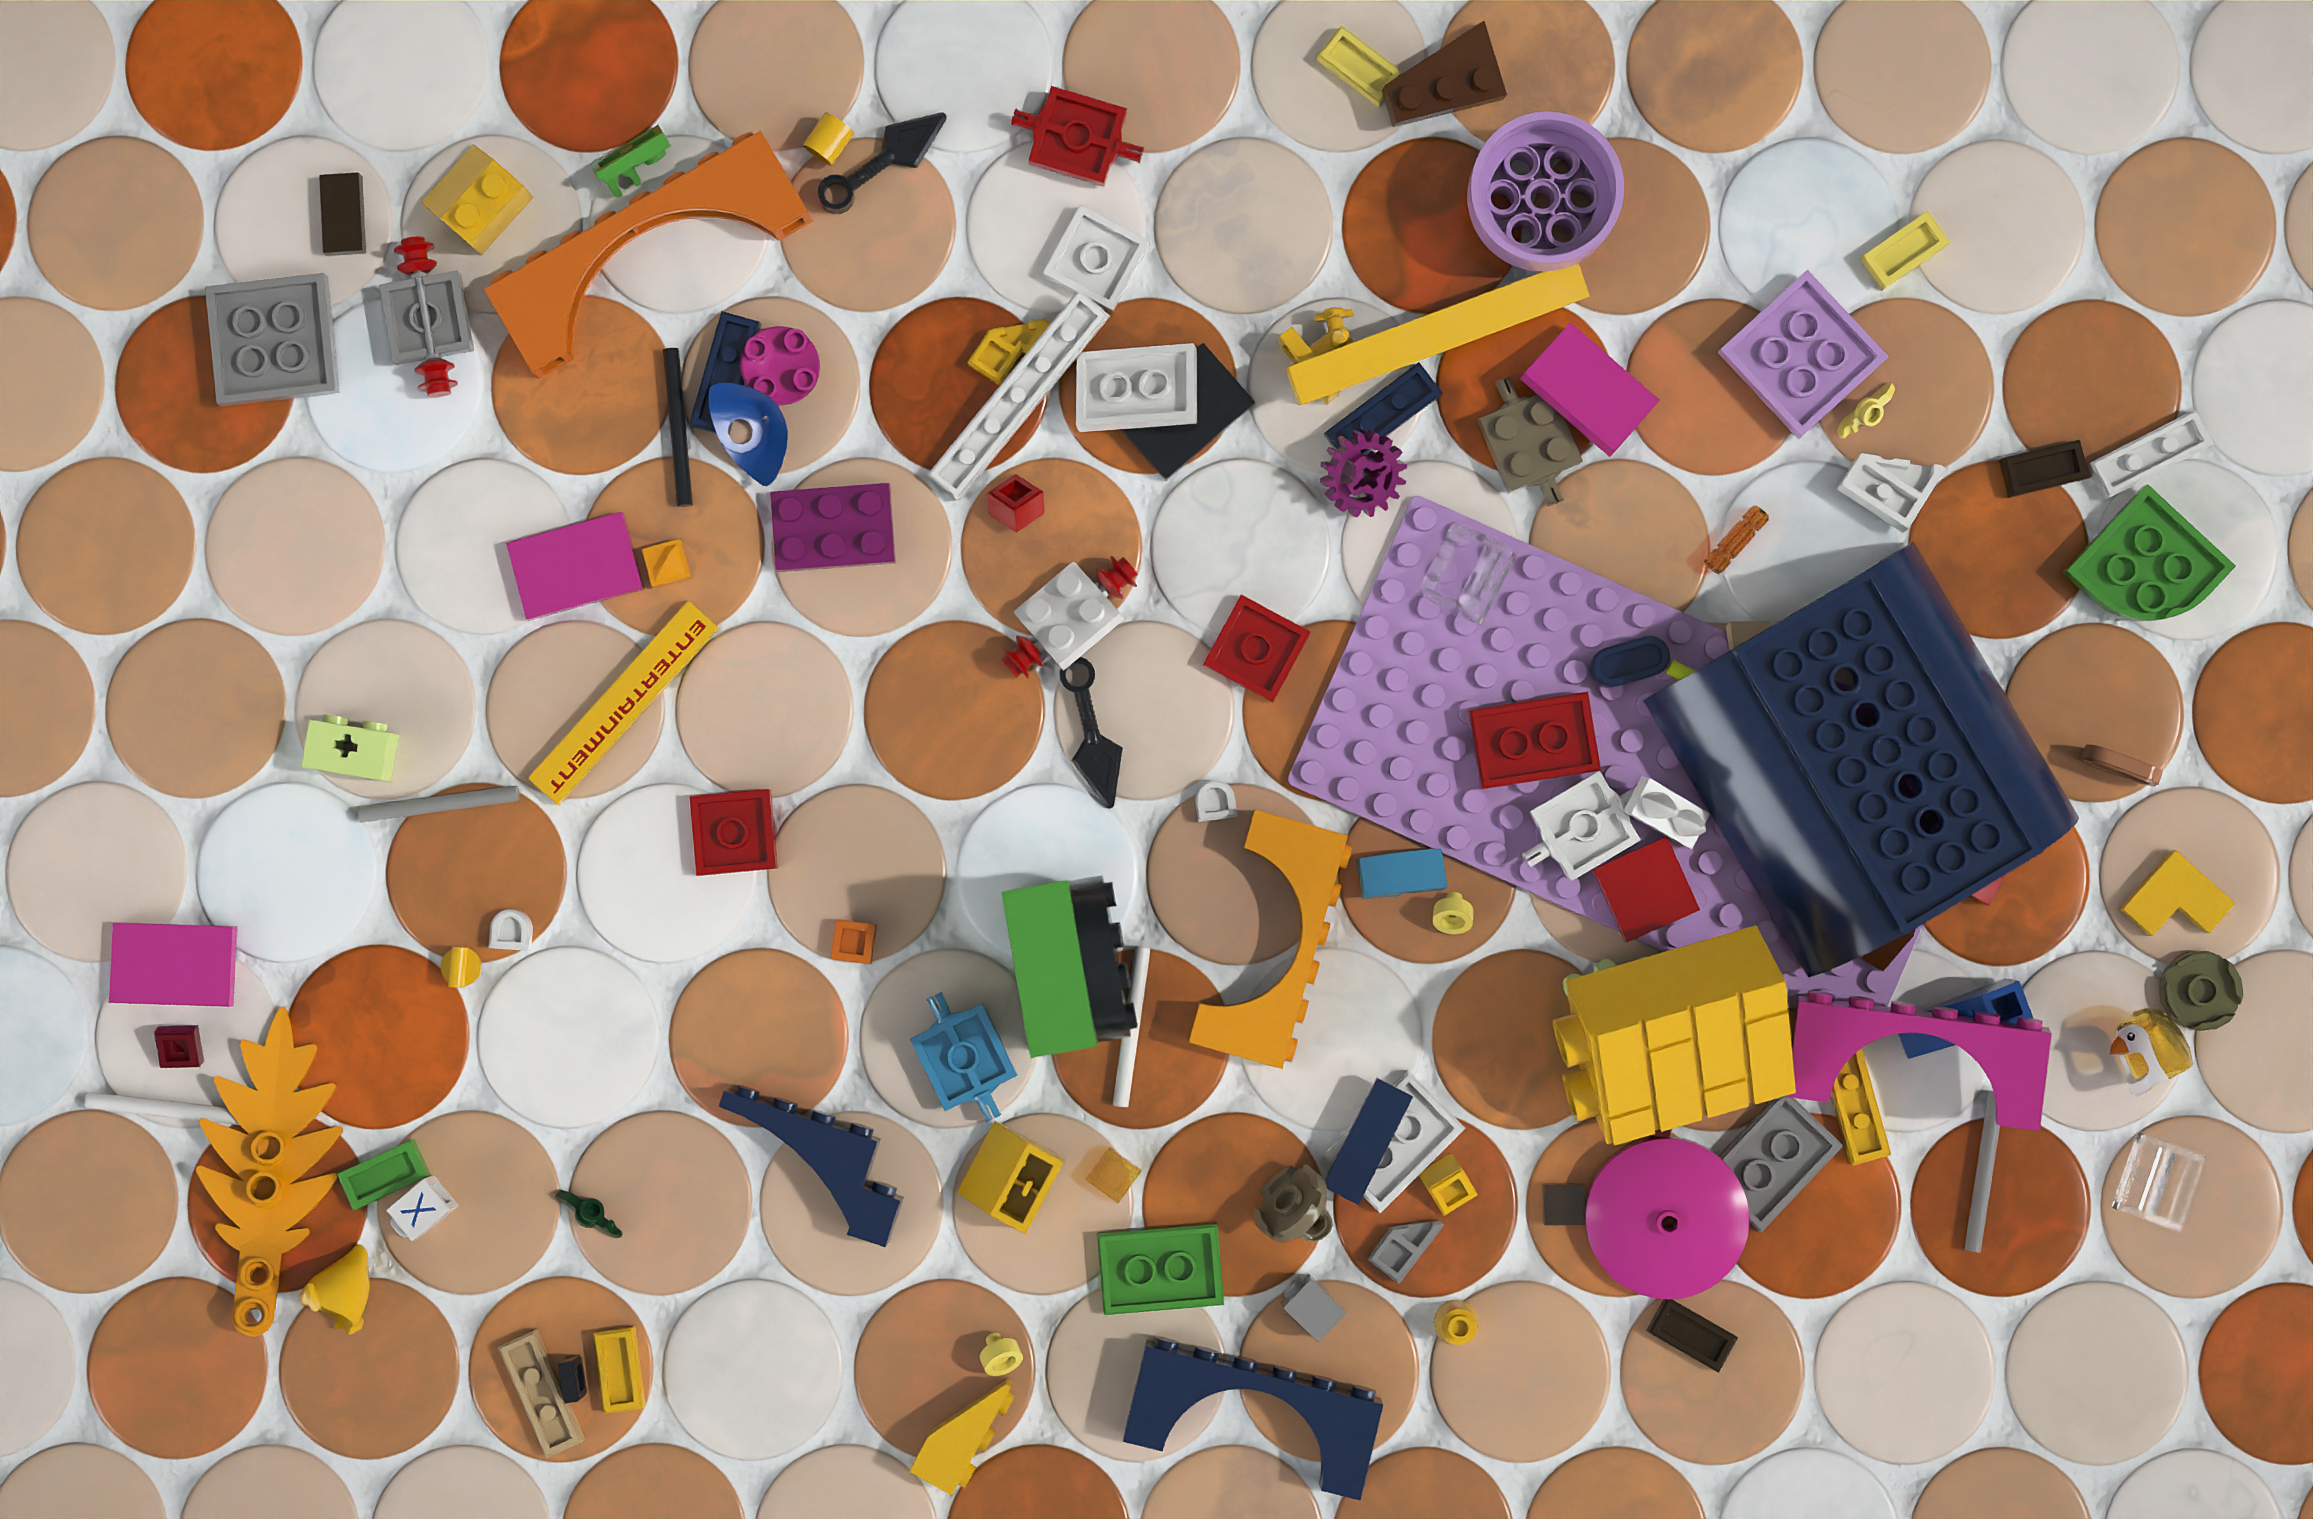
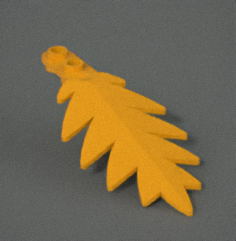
[196,1006,343,1337]

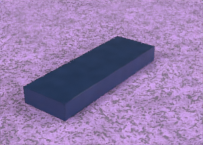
[689,311,761,436]
[1324,362,1443,454]
[1325,1077,1413,1205]

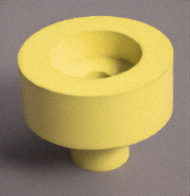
[1433,892,1474,934]
[980,1333,1023,1376]

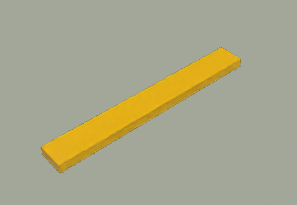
[1285,263,1590,405]

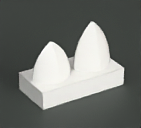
[1623,776,1710,849]

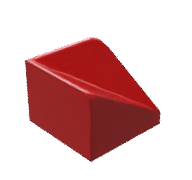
[987,474,1045,533]

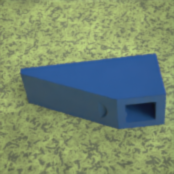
[1898,978,2033,1059]

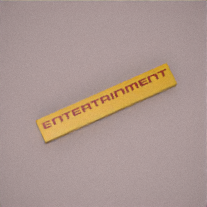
[528,600,720,805]

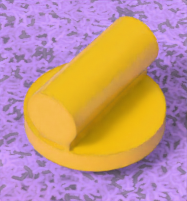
[441,946,482,988]

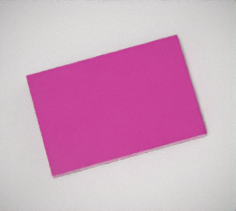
[1520,322,1660,457]
[506,512,644,621]
[109,923,237,1007]

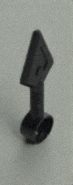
[818,112,947,214]
[1060,657,1123,809]

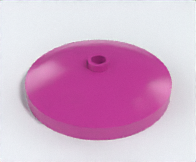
[1585,1136,1749,1299]

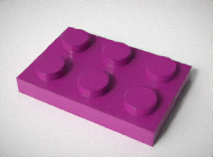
[770,483,896,572]

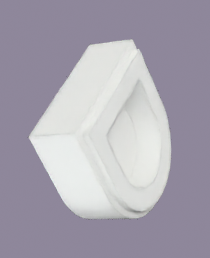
[1195,780,1238,822]
[488,909,533,951]

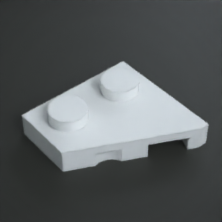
[1837,453,1946,533]

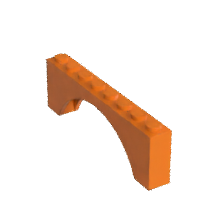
[484,130,813,378]

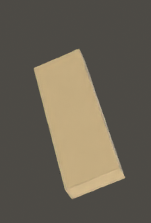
[498,1329,586,1458]

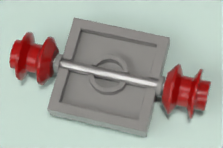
[379,236,474,397]

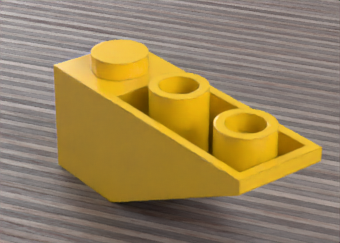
[909,1378,1015,1495]

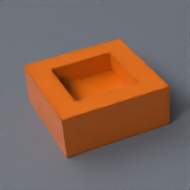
[830,919,877,964]

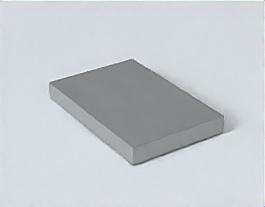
[1719,1095,1844,1233]

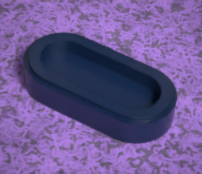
[1590,636,1670,688]

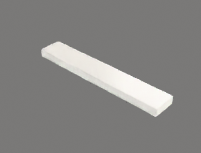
[927,290,1110,501]

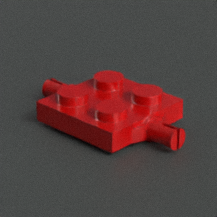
[1011,86,1144,187]

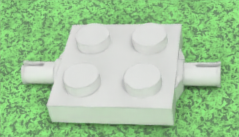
[1522,771,1641,881]

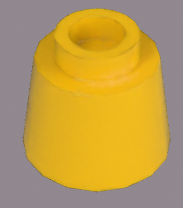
[1434,1300,1479,1346]

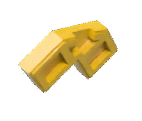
[967,318,1051,386]

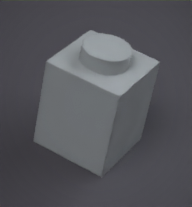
[1282,1274,1346,1342]

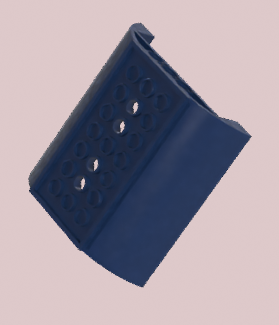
[1643,541,2079,978]

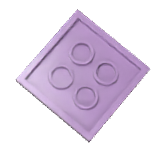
[1717,269,1889,439]

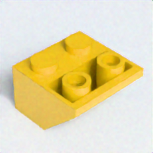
[957,1120,1066,1235]

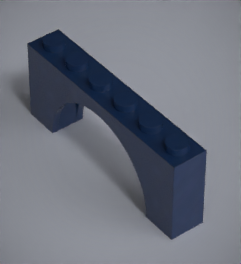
[1123,1336,1384,1501]

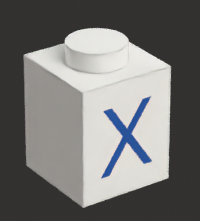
[386,1175,459,1241]

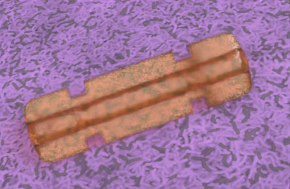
[1704,505,1769,574]

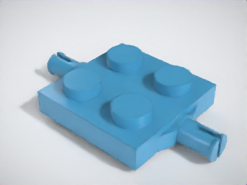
[910,992,1018,1122]

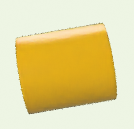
[803,112,855,166]

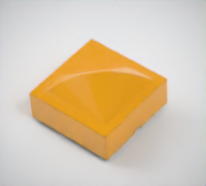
[642,538,692,589]

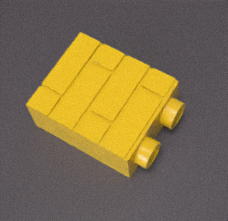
[1553,925,1796,1146]

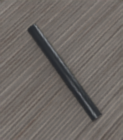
[663,348,693,507]

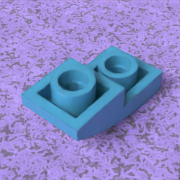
[1356,848,1448,899]

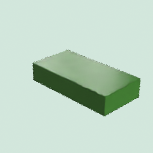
[337,1139,431,1211]

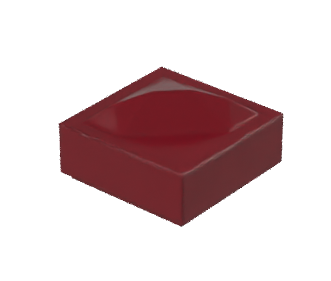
[154,1025,204,1068]

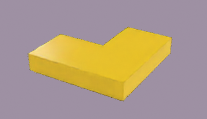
[2119,850,2236,936]

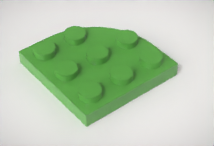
[2062,484,2236,621]

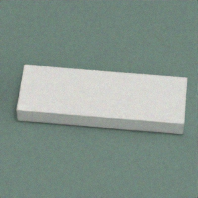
[2087,409,2214,500]

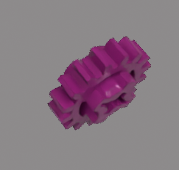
[1320,429,1407,517]

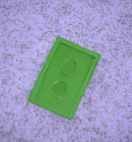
[1097,1223,1224,1315]

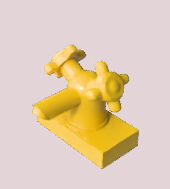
[1278,307,1370,405]

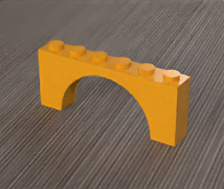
[1189,809,1352,1069]

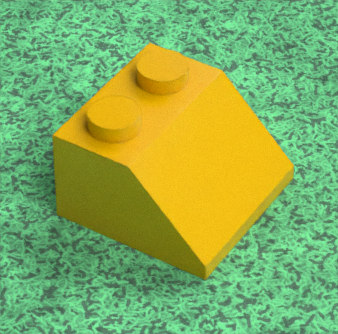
[421,144,533,255]

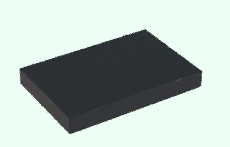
[1120,343,1255,481]

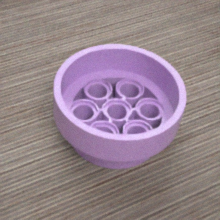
[1467,111,1624,272]

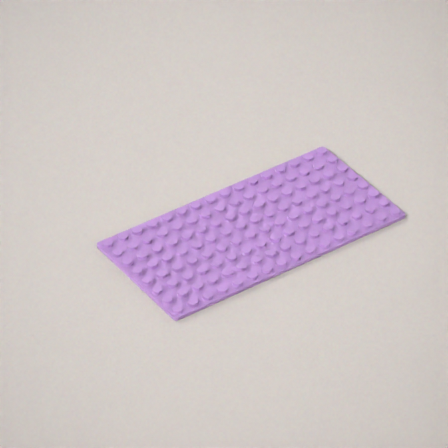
[1288,496,1939,1011]

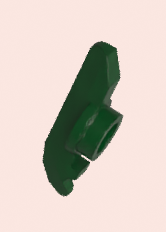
[555,1190,623,1239]

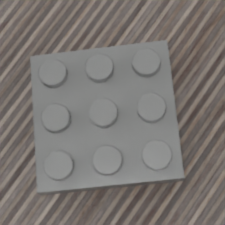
[205,273,340,407]

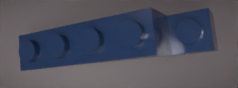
[719,1085,904,1247]

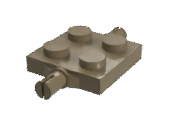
[1477,377,1583,507]

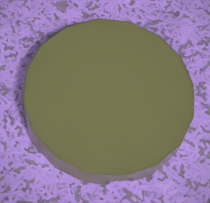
[2159,951,2244,1031]

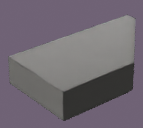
[1366,1220,1444,1284]

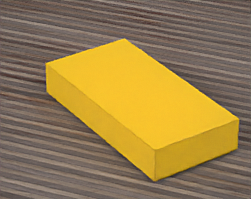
[593,1326,646,1414]

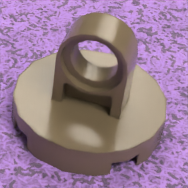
[1254,1164,1333,1242]

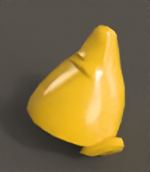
[299,1244,370,1335]

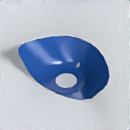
[709,383,788,486]

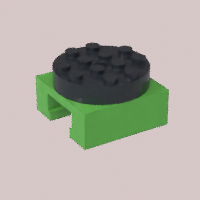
[1001,875,1138,1058]

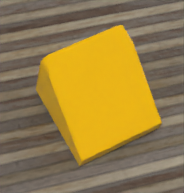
[1419,1154,1478,1216]

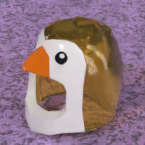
[2109,1008,2193,1096]

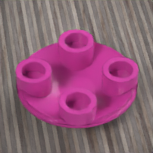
[740,326,820,405]

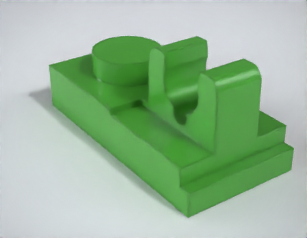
[591,125,671,198]

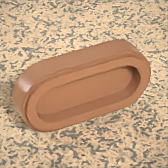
[2081,744,2163,786]

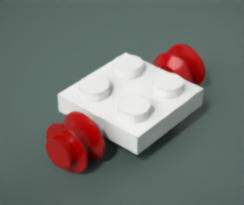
[1001,556,1138,679]

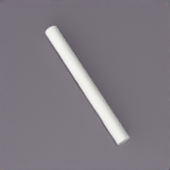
[1112,946,1151,1107]
[85,1092,239,1125]

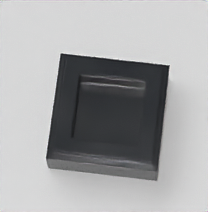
[558,1355,587,1404]

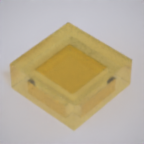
[1086,1146,1142,1204]

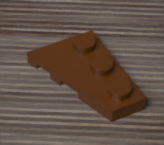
[1382,21,1507,127]

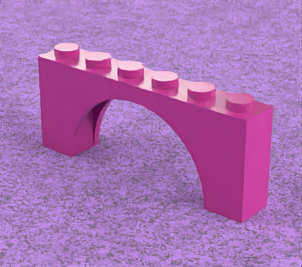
[1788,991,2052,1131]

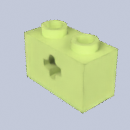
[301,714,399,782]

